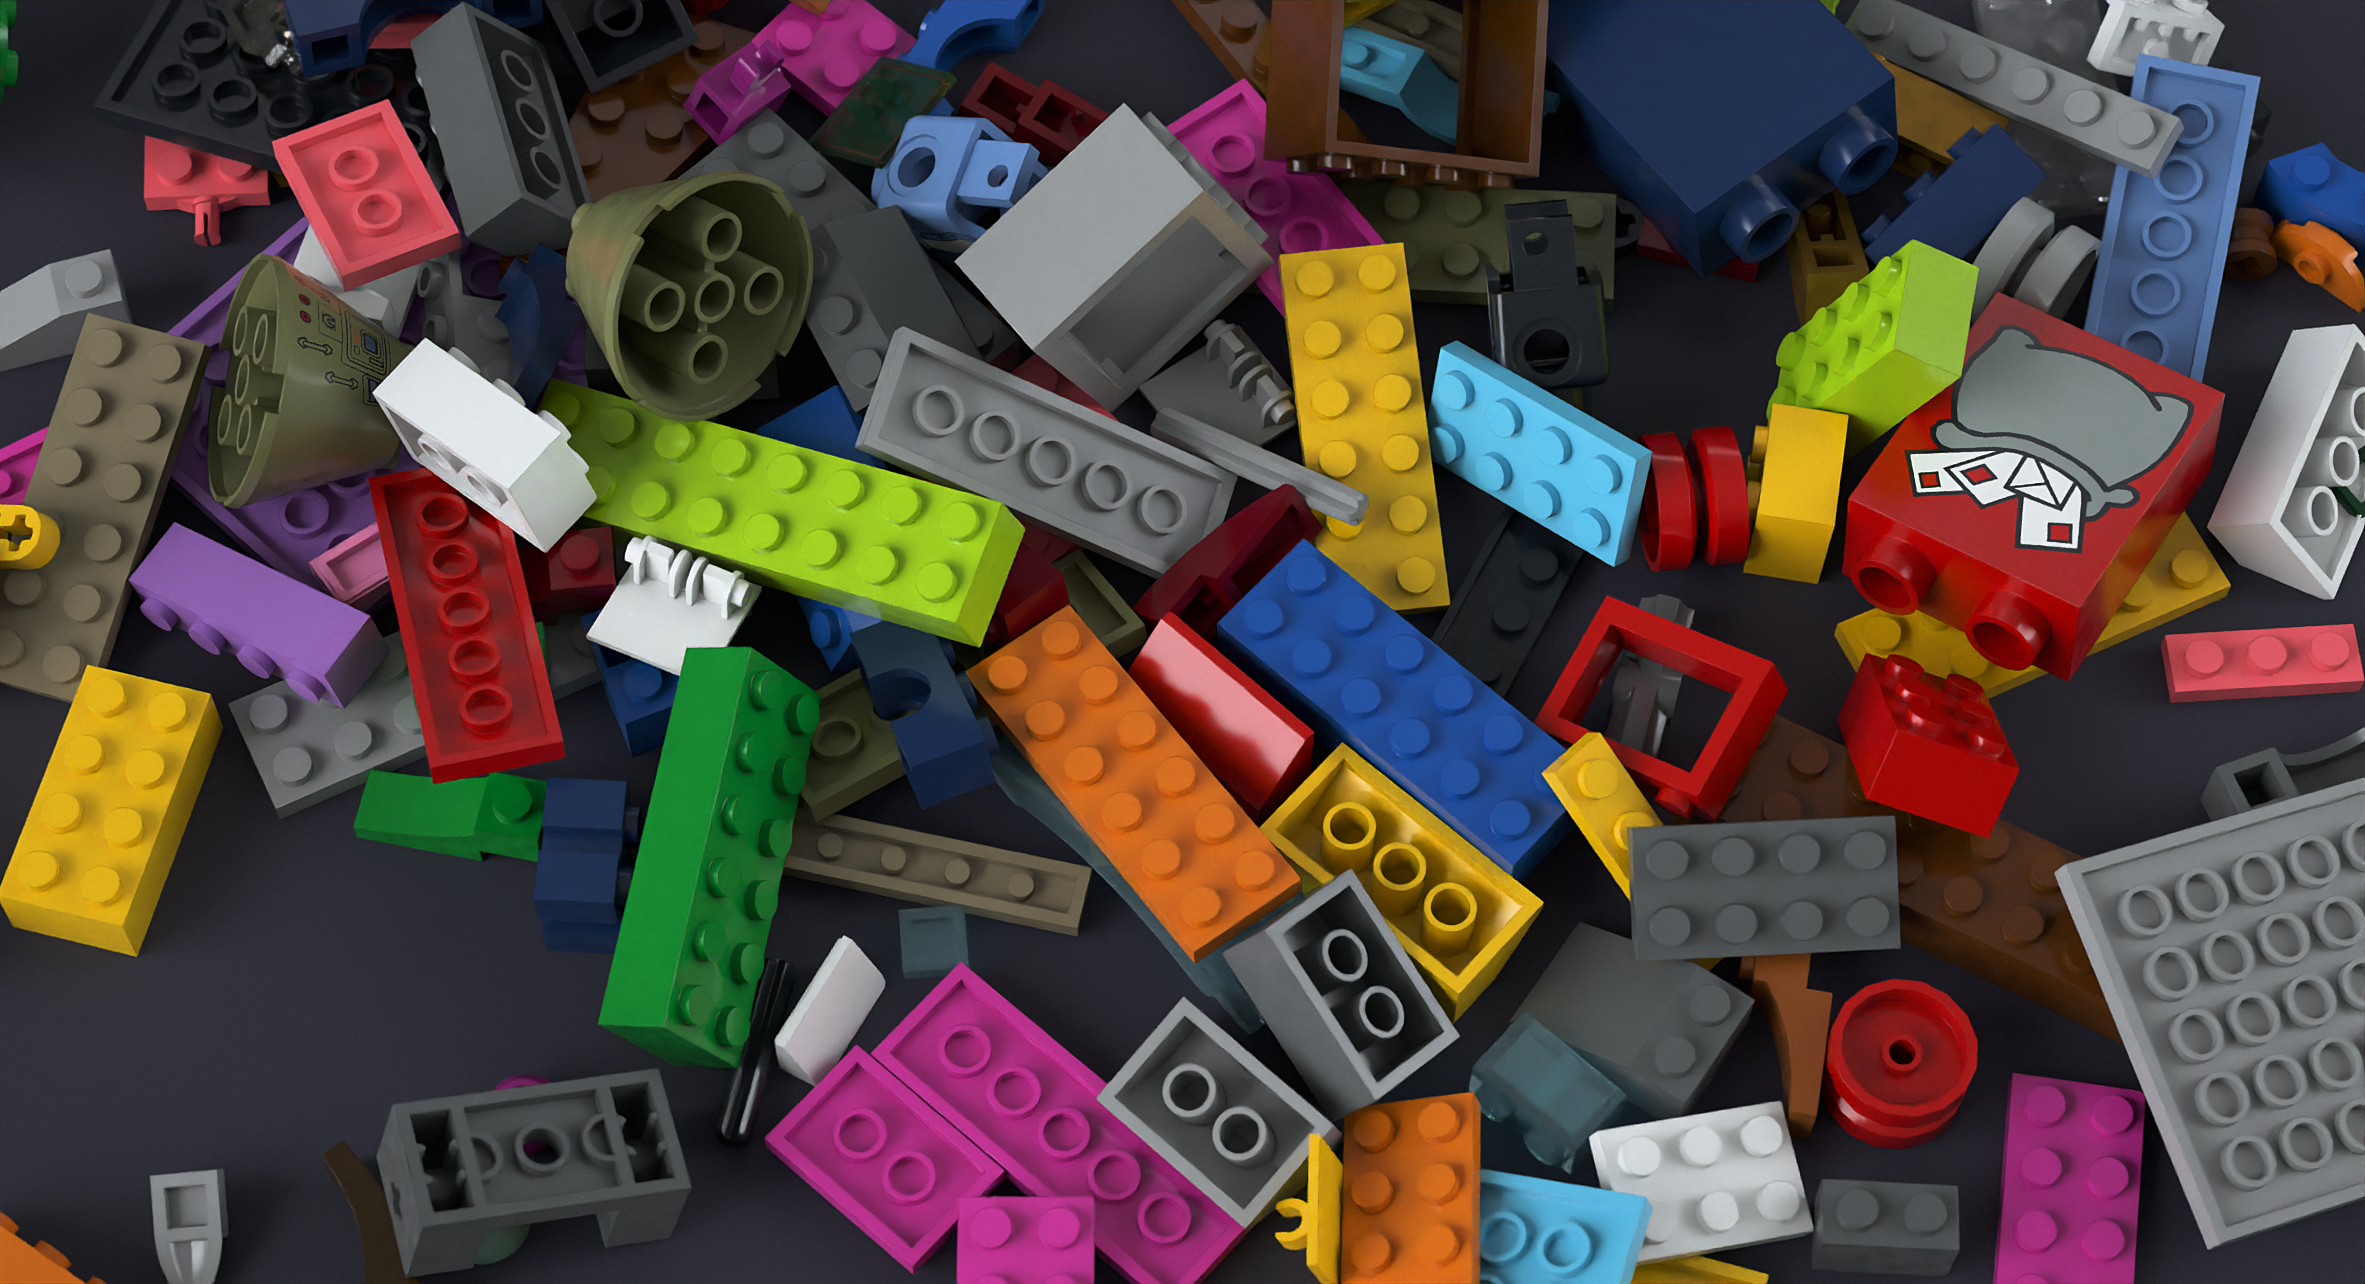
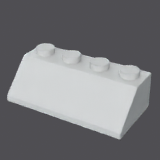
[2207,324,2365,600]

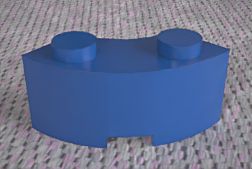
[2253,142,2365,266]

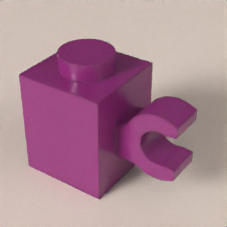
[683,39,792,146]

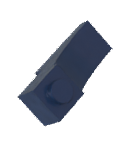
[494,242,584,410]

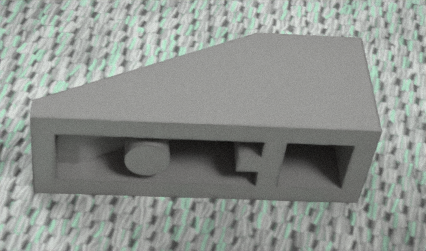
[0,249,133,372]

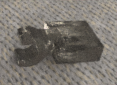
[221,0,302,77]

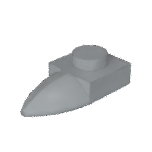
[150,1169,229,1284]

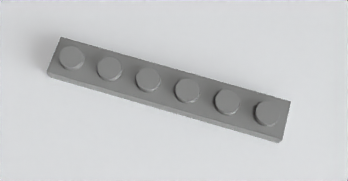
[1845,0,2184,180]

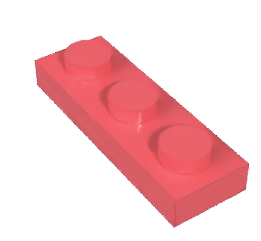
[2160,624,2365,703]

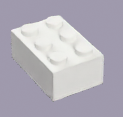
[372,338,598,553]

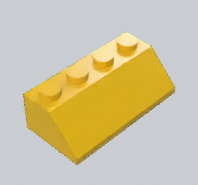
[1259,742,1544,1024]

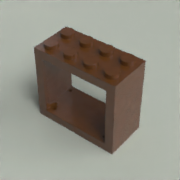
[1263,0,1549,193]

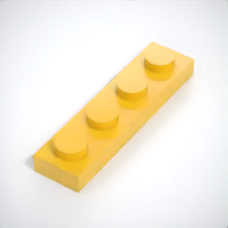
[1541,732,1724,971]

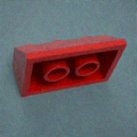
[1127,611,1314,828]

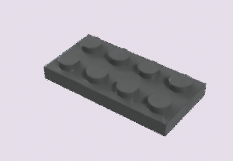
[1627,814,1901,961]

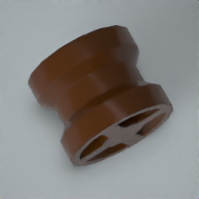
[2222,208,2277,281]

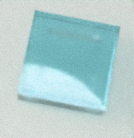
[899,905,970,979]

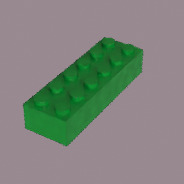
[598,647,822,1069]

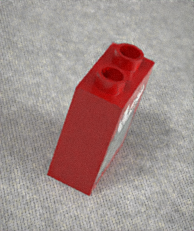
[1842,291,2225,682]

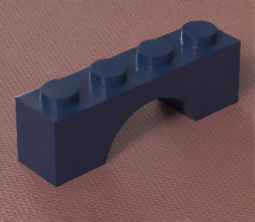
[283,0,544,78]

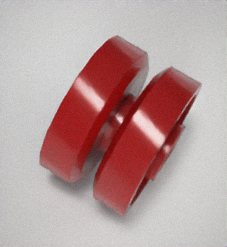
[1636,426,1749,572]
[1820,979,1978,1150]

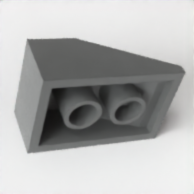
[1509,921,1755,1121]

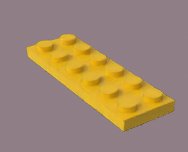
[1278,243,1451,616]
[1834,511,2231,699]

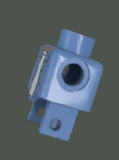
[871,115,1050,269]

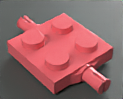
[144,135,271,246]

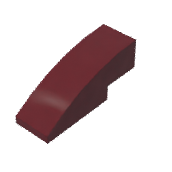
[1131,483,1323,643]

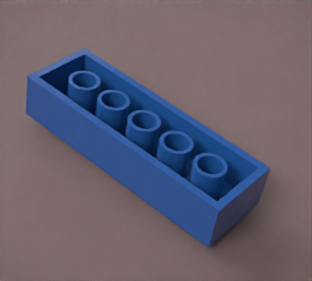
[1217,538,1577,883]

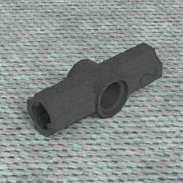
[1604,594,1694,759]

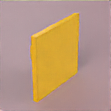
[1276,1134,1343,1284]

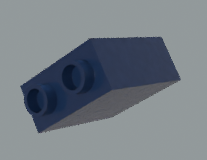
[1544,0,1898,279]

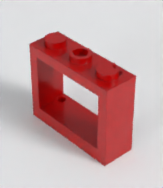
[1534,595,1789,823]

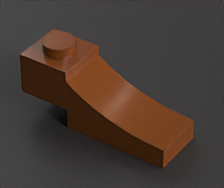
[1737,953,1833,1140]

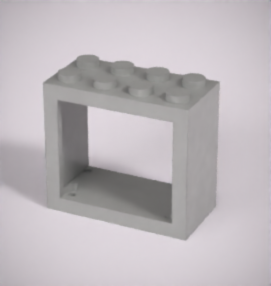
[955,103,1275,413]

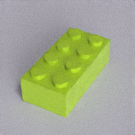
[1766,239,1979,463]

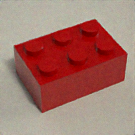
[1836,652,2020,838]

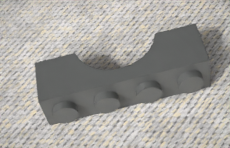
[2200,727,2365,822]

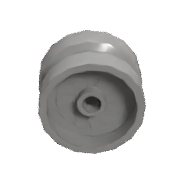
[1970,197,2102,324]

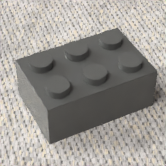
[1221,868,1460,1122]

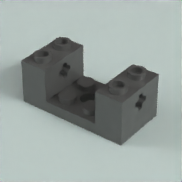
[377,1068,692,1278]

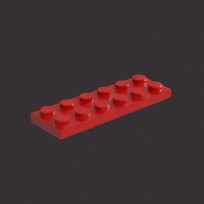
[368,467,566,785]

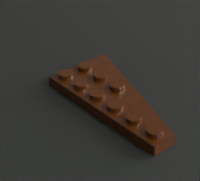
[498,12,758,280]

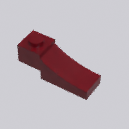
[958,61,1111,165]
[518,526,618,626]

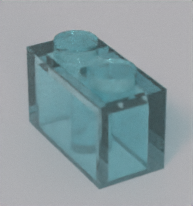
[1469,1011,1627,1174]

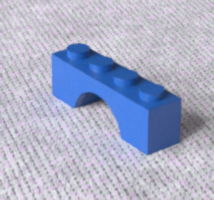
[858,0,1045,164]

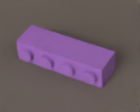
[128,522,390,709]

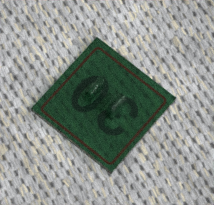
[807,56,958,169]

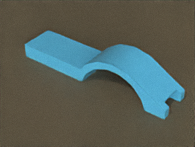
[1340,25,1560,146]

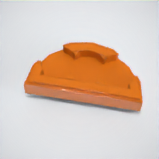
[2269,219,2365,313]

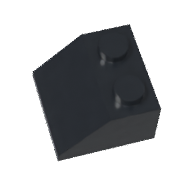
[542,0,700,95]

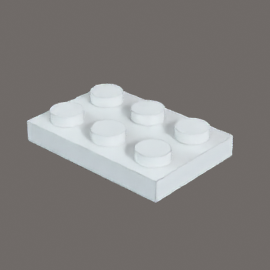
[1589,1101,1814,1266]

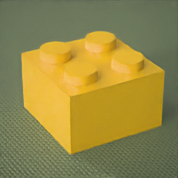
[1743,403,1849,584]

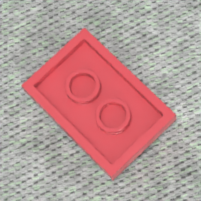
[272,99,462,291]

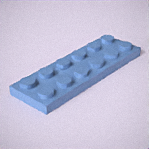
[2082,53,2261,383]

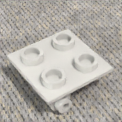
[587,535,762,676]

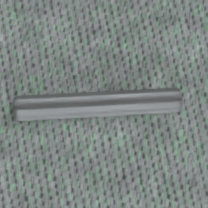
[1150,407,1370,526]

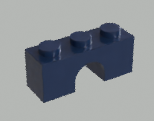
[849,621,1000,809]

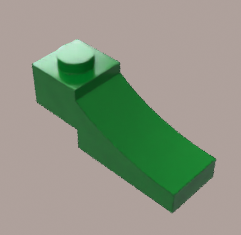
[353,769,547,862]

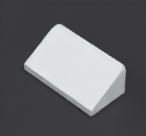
[774,935,886,1087]

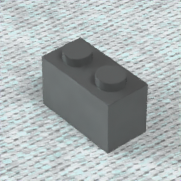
[1811,1179,1959,1277]

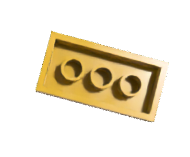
[0,665,224,957]

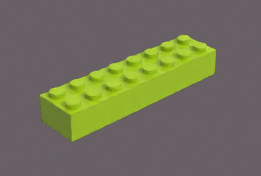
[536,378,1026,648]

